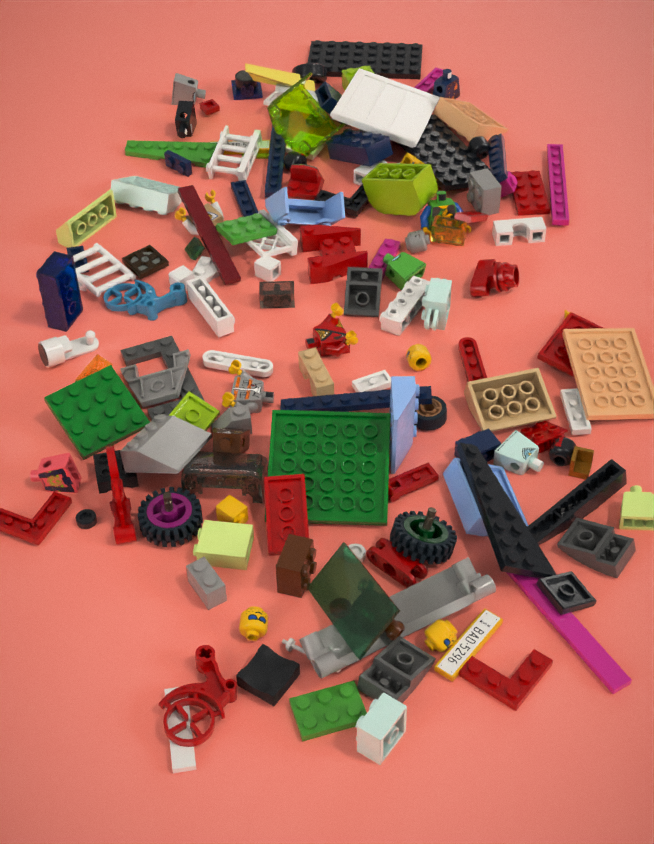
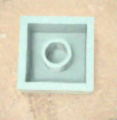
[356,692,407,765]

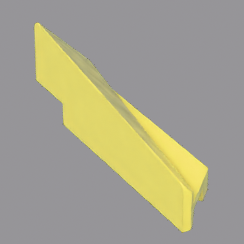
[245,63,315,91]

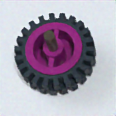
[137,487,203,547]

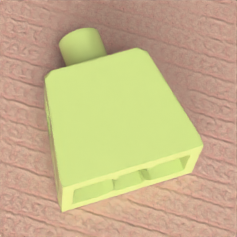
[619,485,654,531]

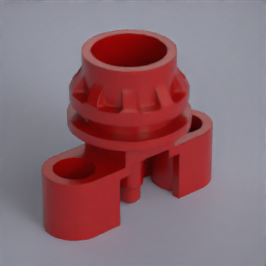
[470,259,520,297]

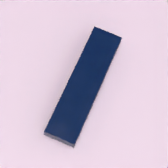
[230,180,258,217]

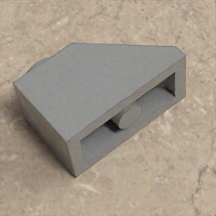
[211,405,252,434]

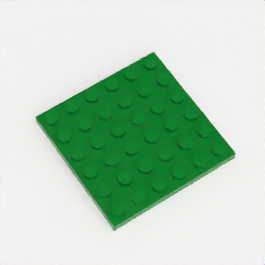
[265,410,391,526]

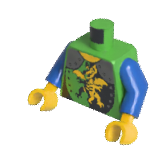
[420,191,471,238]

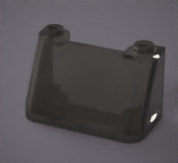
[181,451,268,503]

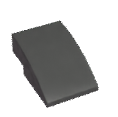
[344,267,383,317]
[557,517,636,578]
[357,636,436,703]

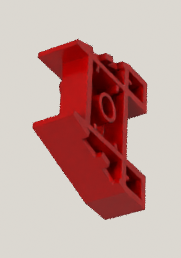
[299,225,368,284]

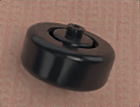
[292,63,327,84]

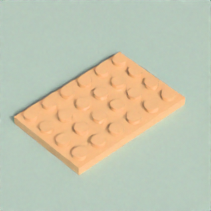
[562,328,654,420]

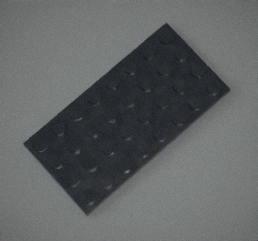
[307,40,423,79]
[398,114,490,191]

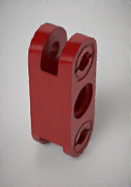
[366,538,428,588]

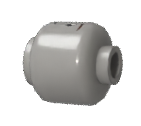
[405,230,430,254]

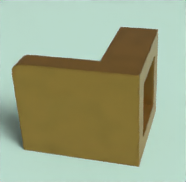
[568,446,594,480]

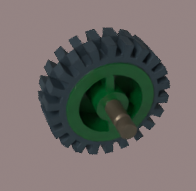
[390,507,457,565]

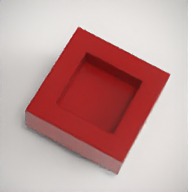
[199,99,220,115]

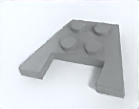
[120,349,191,408]

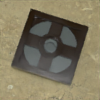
[122,245,169,279]

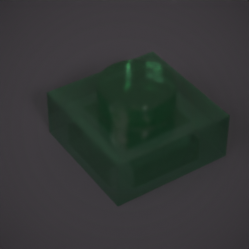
[185,237,205,260]

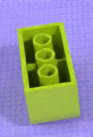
[361,163,438,216]

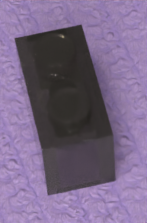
[259,281,295,309]

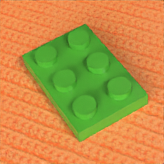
[216,213,277,245]
[289,681,367,742]

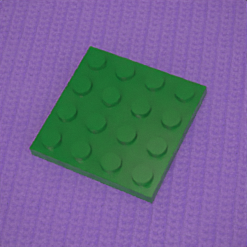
[44,365,150,460]

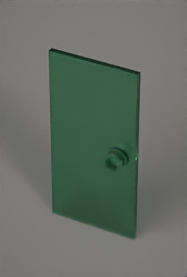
[308,542,400,660]

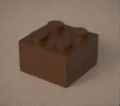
[276,534,317,598]

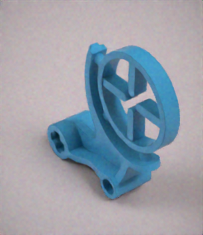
[103,280,188,321]

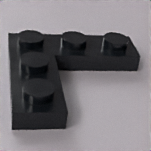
[314,184,369,217]

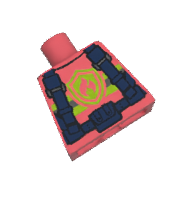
[30,453,82,493]

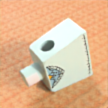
[493,430,544,475]

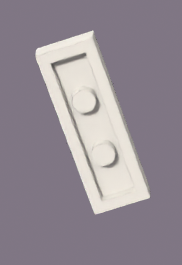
[560,388,592,435]

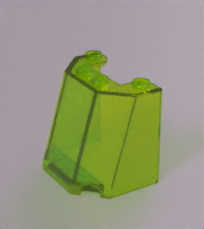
[267,72,347,156]

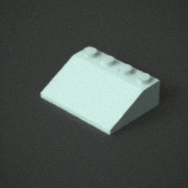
[110,175,182,215]

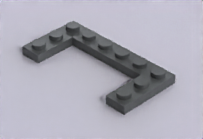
[120,336,205,421]

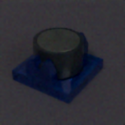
[231,70,263,100]

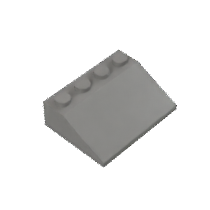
[120,414,212,474]

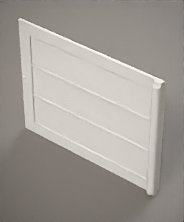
[330,68,440,148]

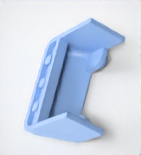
[265,187,345,226]

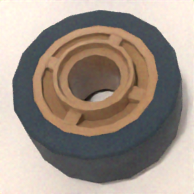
[414,396,447,431]

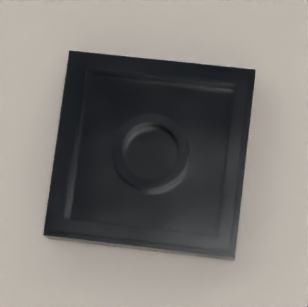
[536,571,596,615]

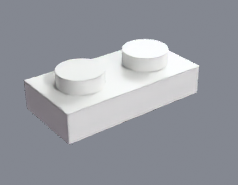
[352,370,391,392]

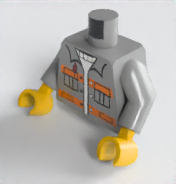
[222,360,274,414]

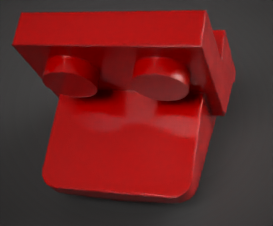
[287,164,325,200]

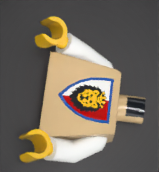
[175,189,224,236]

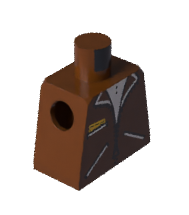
[213,428,250,453]

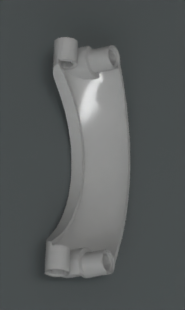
[299,557,496,679]

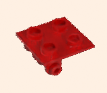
[520,421,568,454]

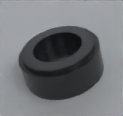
[76,509,97,529]

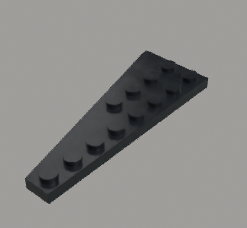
[456,442,556,579]

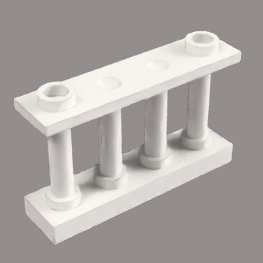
[206,125,262,181]

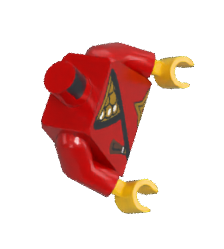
[305,302,358,356]

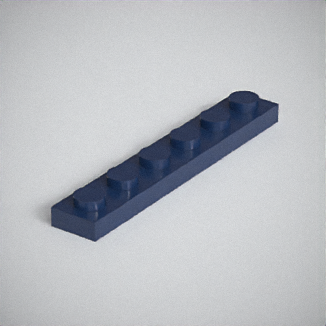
[488,133,508,183]

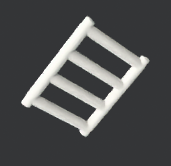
[58,243,136,297]

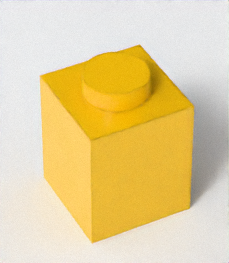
[216,495,249,524]

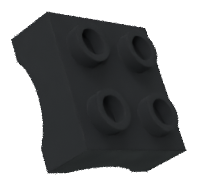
[93,450,139,494]
[236,644,300,706]

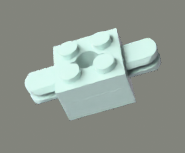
[421,277,452,331]

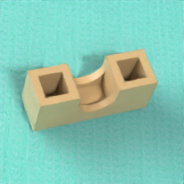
[298,348,334,396]

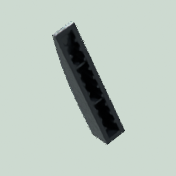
[528,459,627,545]

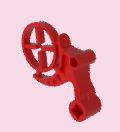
[106,445,137,545]
[159,645,237,747]

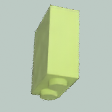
[193,520,254,570]

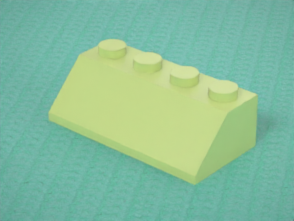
[56,189,117,248]

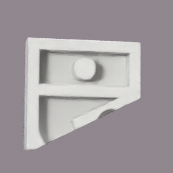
[192,256,220,283]

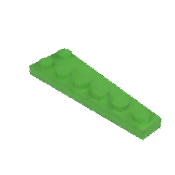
[125,140,218,168]

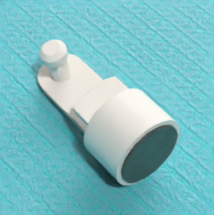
[38,330,99,368]

